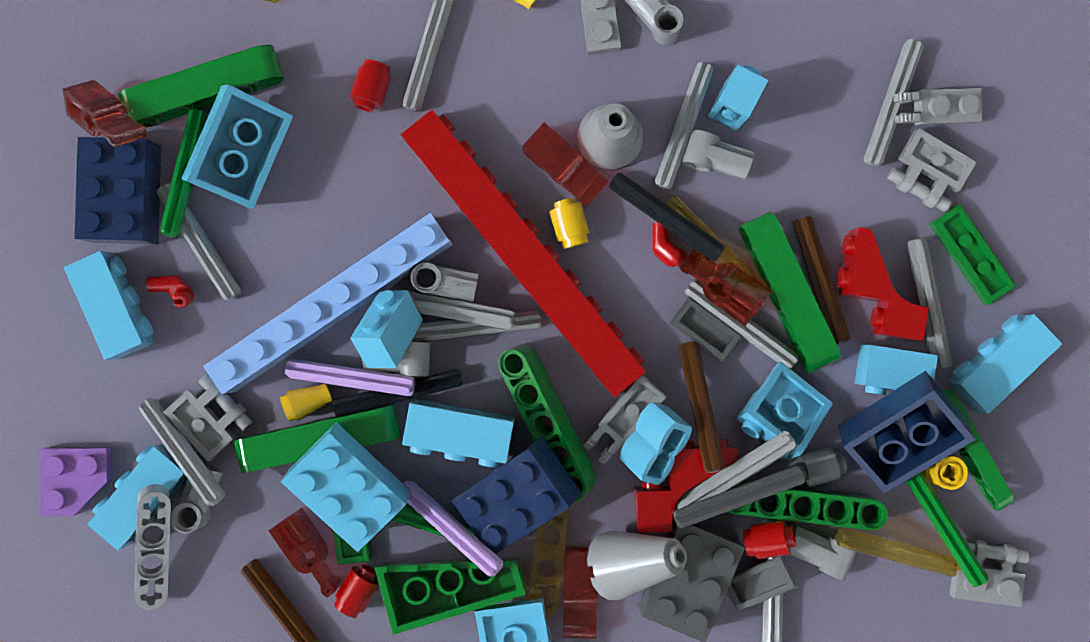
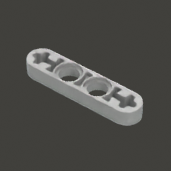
[134,484,171,610]

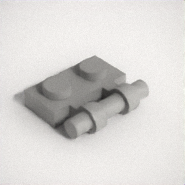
[886,128,977,212]
[163,374,253,462]
[949,540,1029,607]

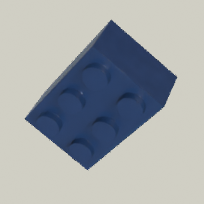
[74,137,161,244]
[838,371,976,494]
[452,437,581,554]

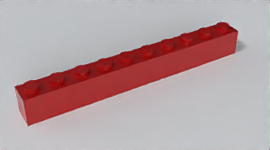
[400,109,646,398]

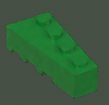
[374,557,528,635]

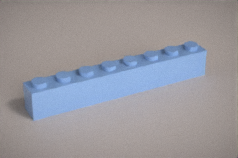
[203,213,453,394]

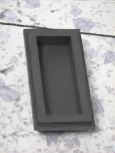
[670,296,743,362]
[727,556,798,612]

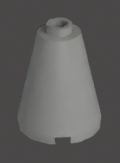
[577,103,643,170]
[587,531,687,600]

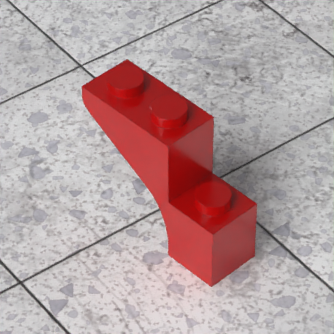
[836,227,929,341]
[634,439,738,533]

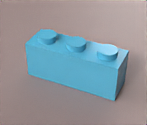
[63,251,155,360]
[947,314,1062,414]
[87,444,187,551]

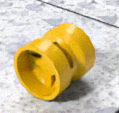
[922,455,968,490]

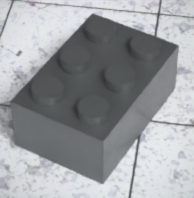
[638,519,745,642]

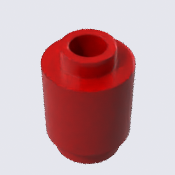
[349,59,391,113]
[743,520,796,559]
[334,564,380,618]

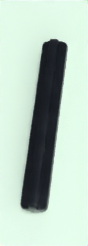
[609,173,725,261]
[332,369,463,417]

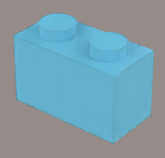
[707,64,769,132]
[350,290,423,368]
[854,345,938,395]

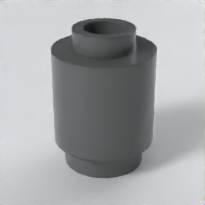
[792,447,847,488]

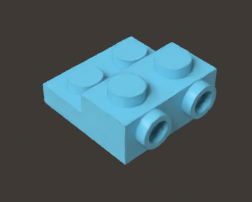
[736,362,833,460]
[475,598,552,642]

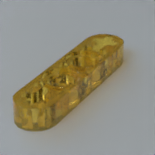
[529,508,569,619]

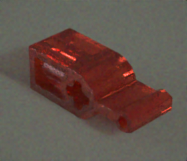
[62,80,147,147]
[521,122,609,208]
[679,249,771,326]
[268,507,341,597]
[562,546,598,639]

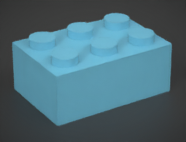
[181,85,293,209]
[402,399,516,468]
[280,422,410,552]

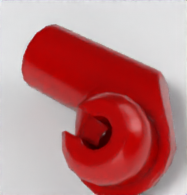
[652,223,687,268]
[146,275,194,308]

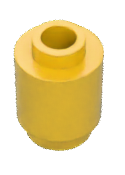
[549,198,590,249]

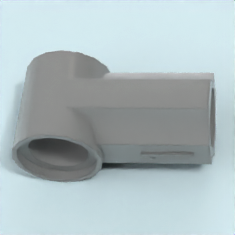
[625,0,684,45]
[682,130,754,181]
[411,263,479,303]
[362,341,431,376]
[170,465,224,533]
[791,524,857,581]

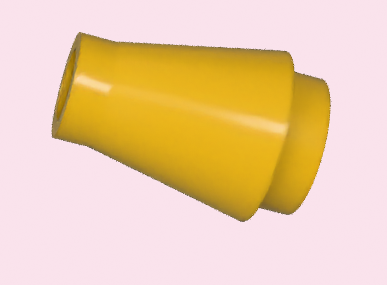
[280,383,333,422]

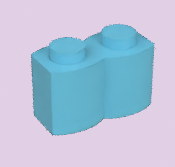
[620,402,692,485]

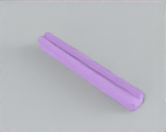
[285,359,415,396]
[403,480,503,576]

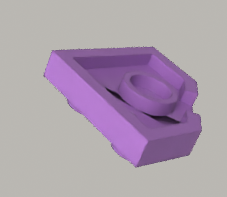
[40,447,112,516]

